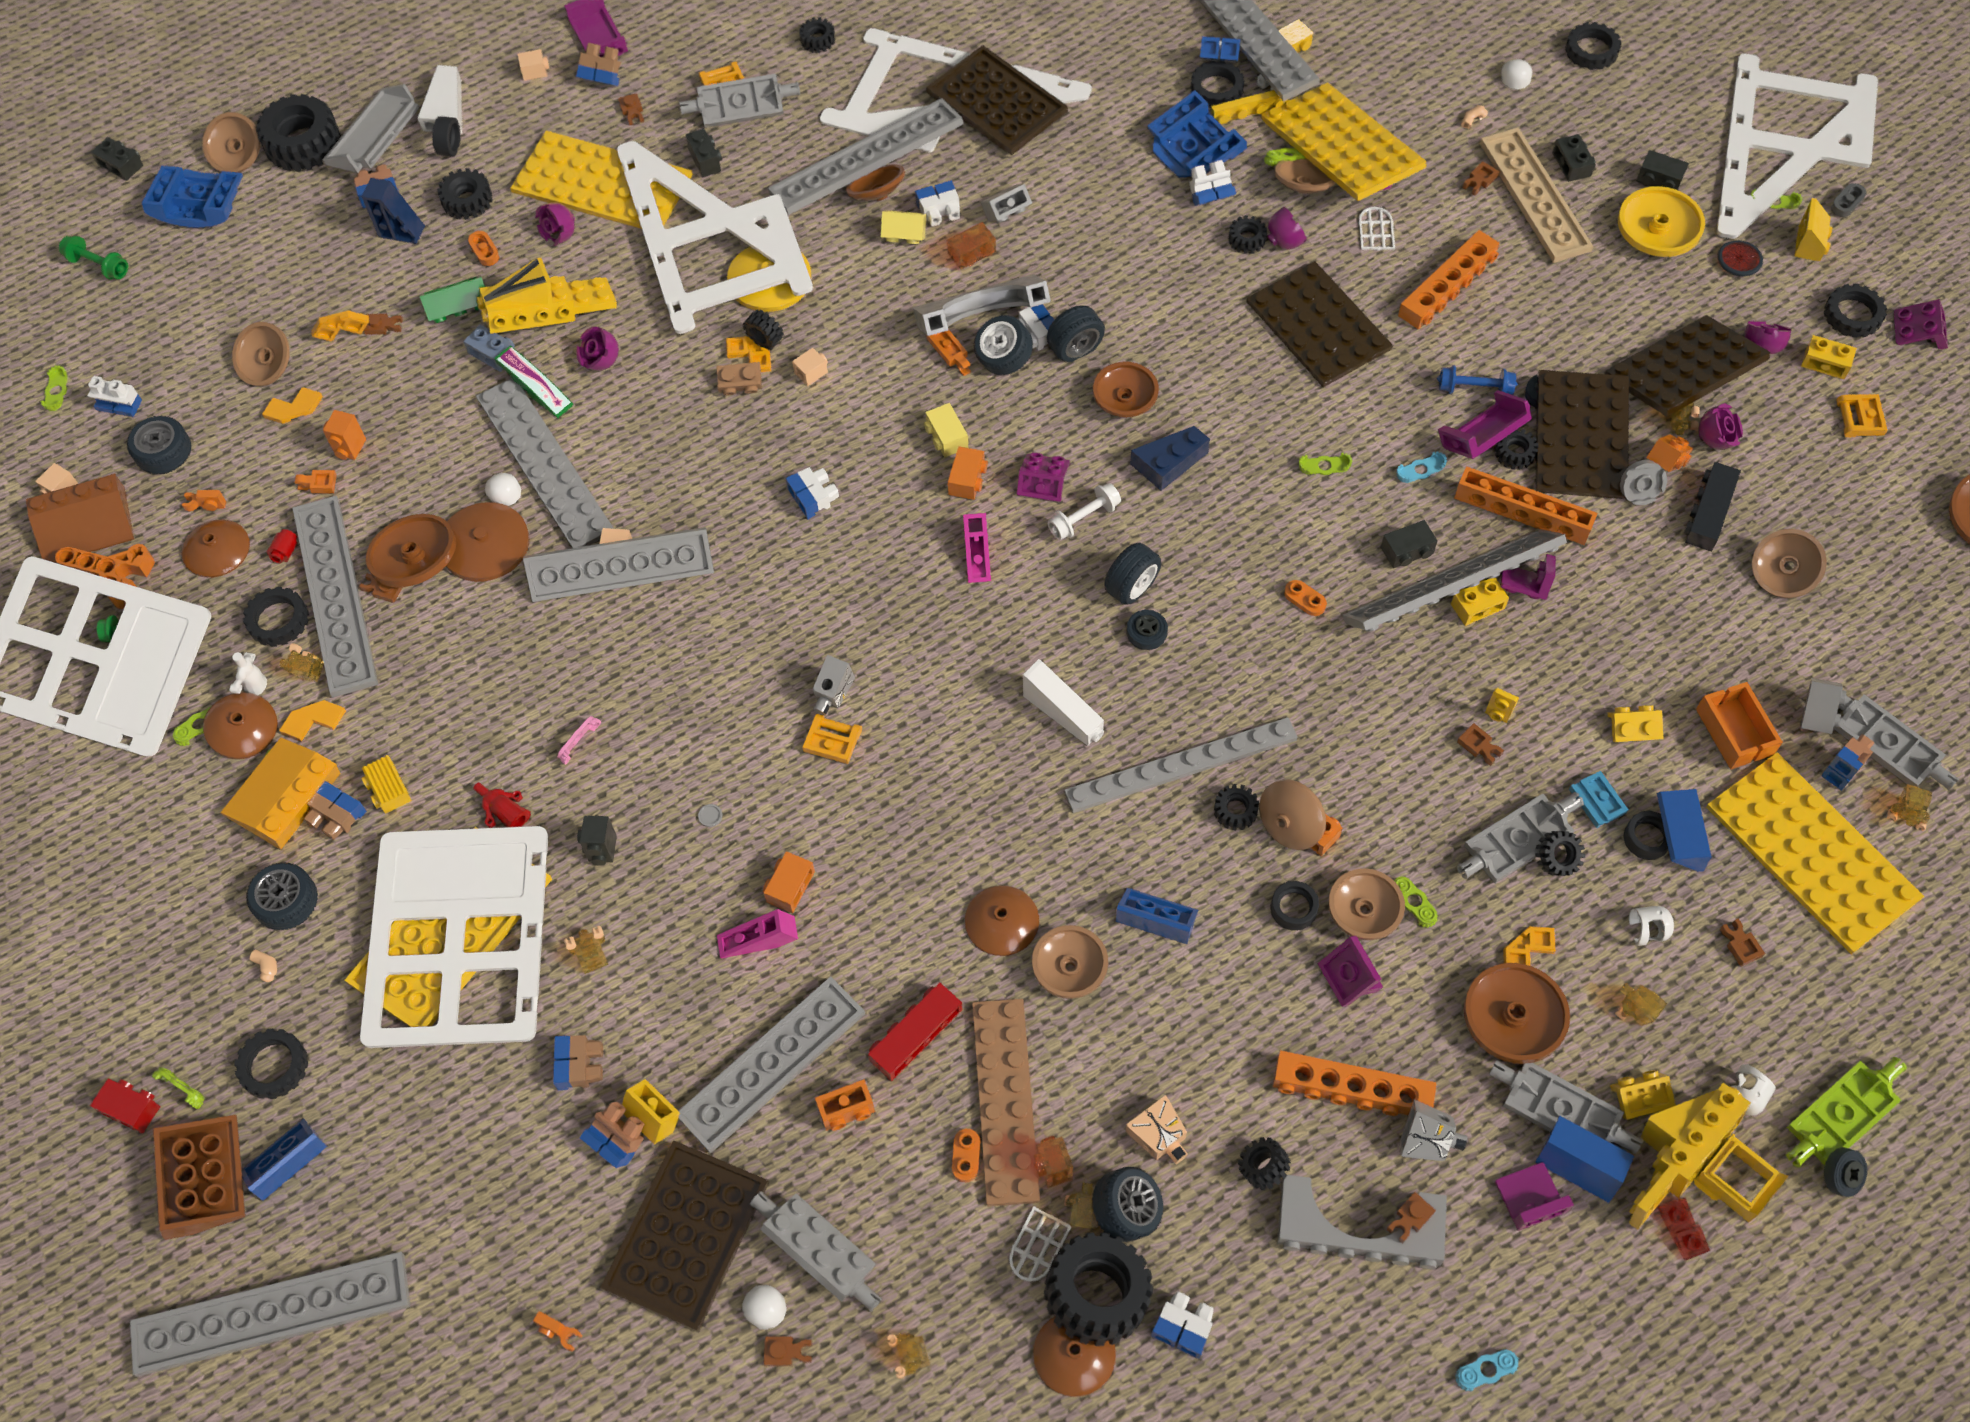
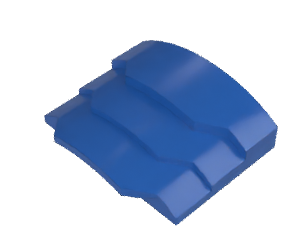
[1147,91,1247,178]
[142,166,243,227]

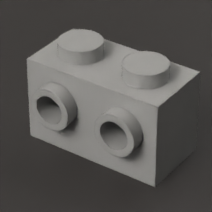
[981,184,1032,223]
[1801,678,1846,734]

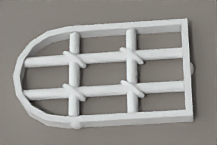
[1358,207,1395,251]
[1009,1206,1072,1282]

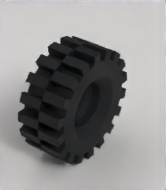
[437,168,493,220]

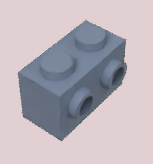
[463,324,515,372]

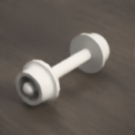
[1048,483,1121,540]

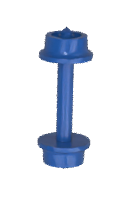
[1436,365,1518,395]

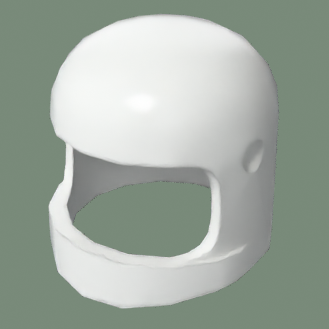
[1629,906,1674,946]
[1731,1064,1775,1116]

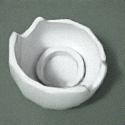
[1501,59,1532,90]
[485,472,521,506]
[742,1284,787,1330]

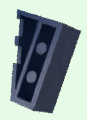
[361,178,425,244]
[1130,426,1210,491]

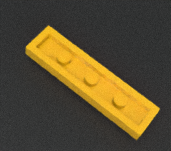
[1211,90,1289,124]

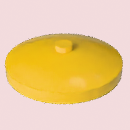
[1618,186,1705,257]
[727,246,811,312]

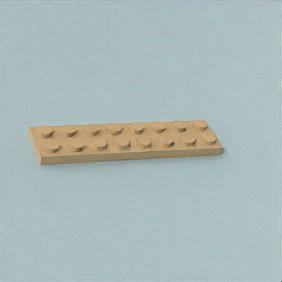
[1480,127,1593,263]

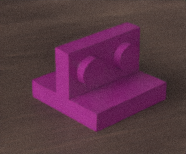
[1317,936,1383,1007]

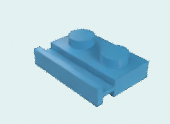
[1569,771,1628,829]

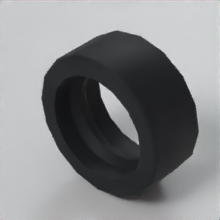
[432,116,461,157]
[1623,811,1669,860]
[1270,881,1319,931]

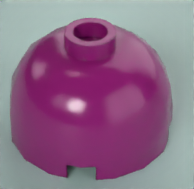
[535,203,575,246]
[1267,206,1307,250]
[1744,321,1791,354]
[576,326,619,371]
[1698,403,1743,450]

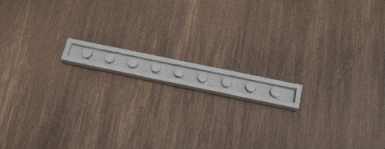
[1064,718,1298,813]

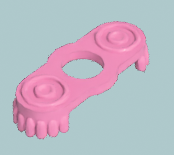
[557,716,601,765]

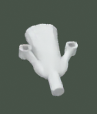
[230,652,267,695]

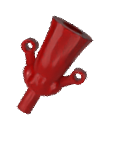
[473,782,531,828]

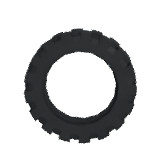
[1565,22,1622,70]
[1190,60,1244,108]
[1824,284,1887,338]
[243,587,309,647]
[234,1029,308,1099]

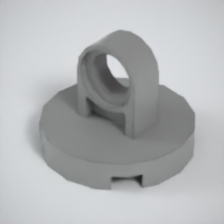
[1620,460,1667,505]

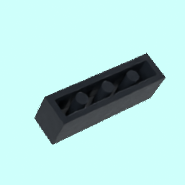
[1683,461,1741,552]

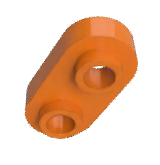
[468,231,499,266]
[1284,580,1327,616]
[952,1129,980,1183]

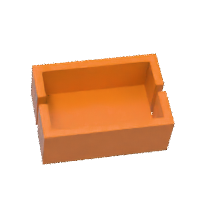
[1696,682,1783,770]

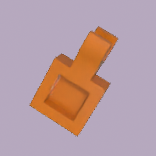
[294,470,337,493]
[182,490,226,511]
[533,1311,583,1351]

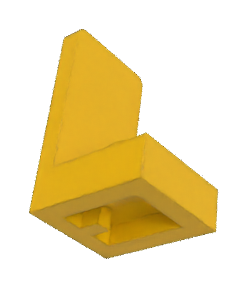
[1485,688,1519,723]

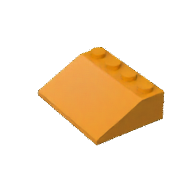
[220,737,341,850]

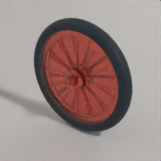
[1717,240,1763,277]

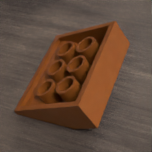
[26,474,134,563]
[153,1114,245,1240]

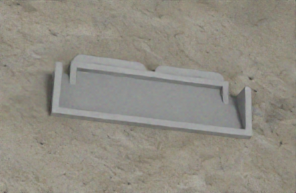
[323,84,419,173]

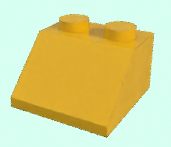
[1794,198,1832,262]

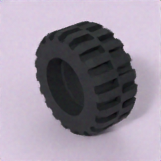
[256,94,341,172]
[1044,1232,1153,1346]

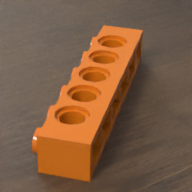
[1398,230,1500,329]
[1454,466,1598,545]
[1273,1050,1436,1116]

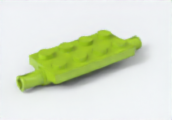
[1786,1057,1907,1167]

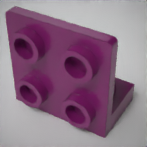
[1894,299,1948,349]
[1017,452,1070,502]
[1500,554,1556,600]
[1495,1163,1574,1231]

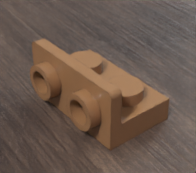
[716,362,762,396]

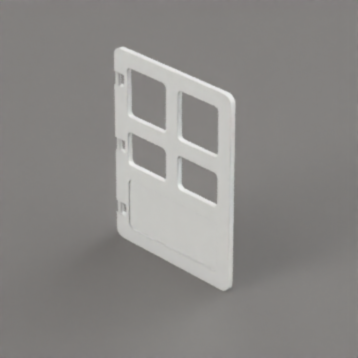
[0,557,211,757]
[360,826,548,1048]

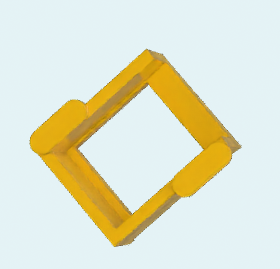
[1694,1133,1789,1223]

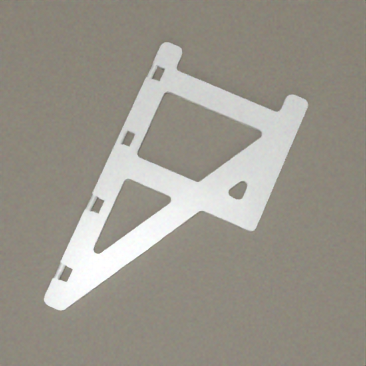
[820,28,1092,153]
[1716,54,1878,239]
[617,141,813,334]

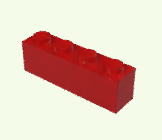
[868,982,963,1082]

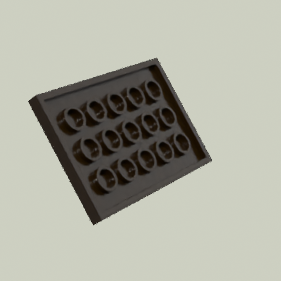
[926,45,1068,156]
[1246,261,1393,387]
[1605,315,1770,417]
[1535,370,1629,499]
[600,1140,769,1333]

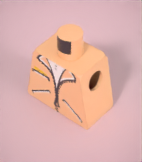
[1125,1095,1188,1164]

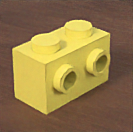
[881,210,926,244]
[924,403,969,458]

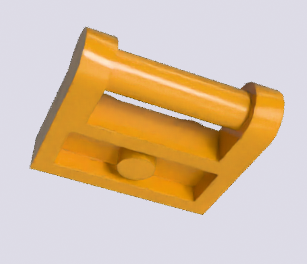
[698,61,744,86]
[1836,394,1888,437]
[802,714,862,764]

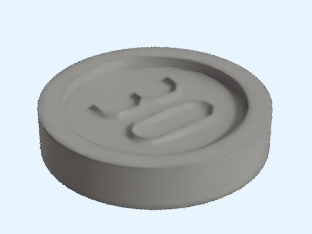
[698,804,723,827]

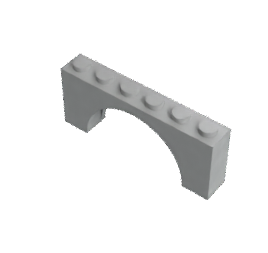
[913,274,1051,336]
[1277,1175,1447,1269]

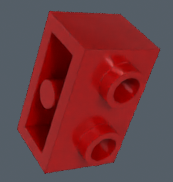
[90,1078,161,1134]

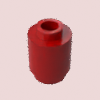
[267,529,297,564]

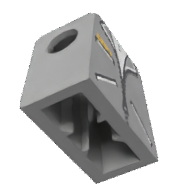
[813,655,855,716]
[1399,1100,1467,1161]

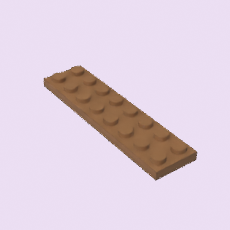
[973,999,1040,1207]

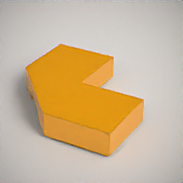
[311,310,369,341]
[726,336,772,372]
[262,387,323,424]
[279,700,346,742]
[1503,926,1556,966]

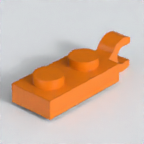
[926,329,971,376]

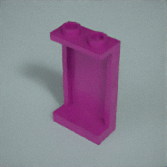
[564,0,628,58]
[1438,390,1532,459]

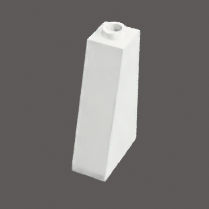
[418,65,462,134]
[1023,659,1104,746]

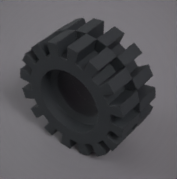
[799,17,836,53]
[1228,215,1267,254]
[743,309,784,350]
[1495,429,1538,470]
[1214,784,1259,831]
[1535,831,1586,876]
[1238,1137,1291,1190]

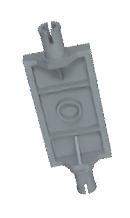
[679,74,800,128]
[1833,694,1959,791]
[1457,792,1584,884]
[1489,1060,1643,1155]
[750,1191,883,1312]

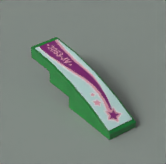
[494,345,574,418]

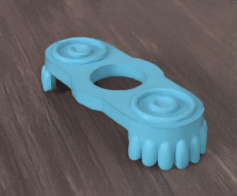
[1397,451,1447,483]
[1455,1350,1519,1391]

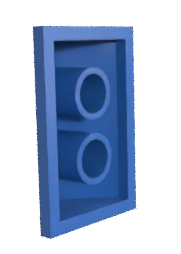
[1657,789,1712,872]
[1116,888,1199,944]
[1535,1116,1634,1203]
[242,1118,327,1201]

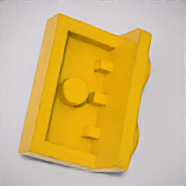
[1607,705,1663,742]

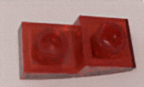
[1657,1197,1710,1260]

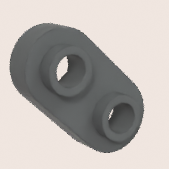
[1831,183,1867,217]

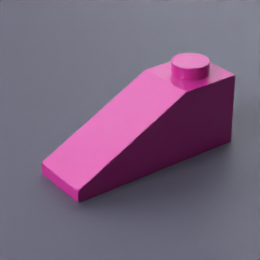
[963,513,991,583]
[717,909,798,959]

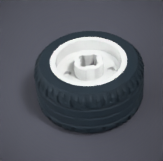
[974,315,1033,375]
[1104,543,1161,605]

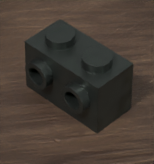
[685,128,722,178]
[1552,134,1596,182]
[91,137,144,181]
[1636,150,1689,190]
[1381,520,1438,568]
[577,816,617,866]

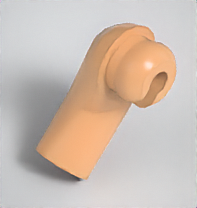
[1461,105,1488,129]
[250,949,277,982]

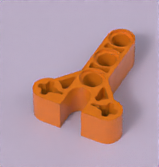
[55,544,155,609]

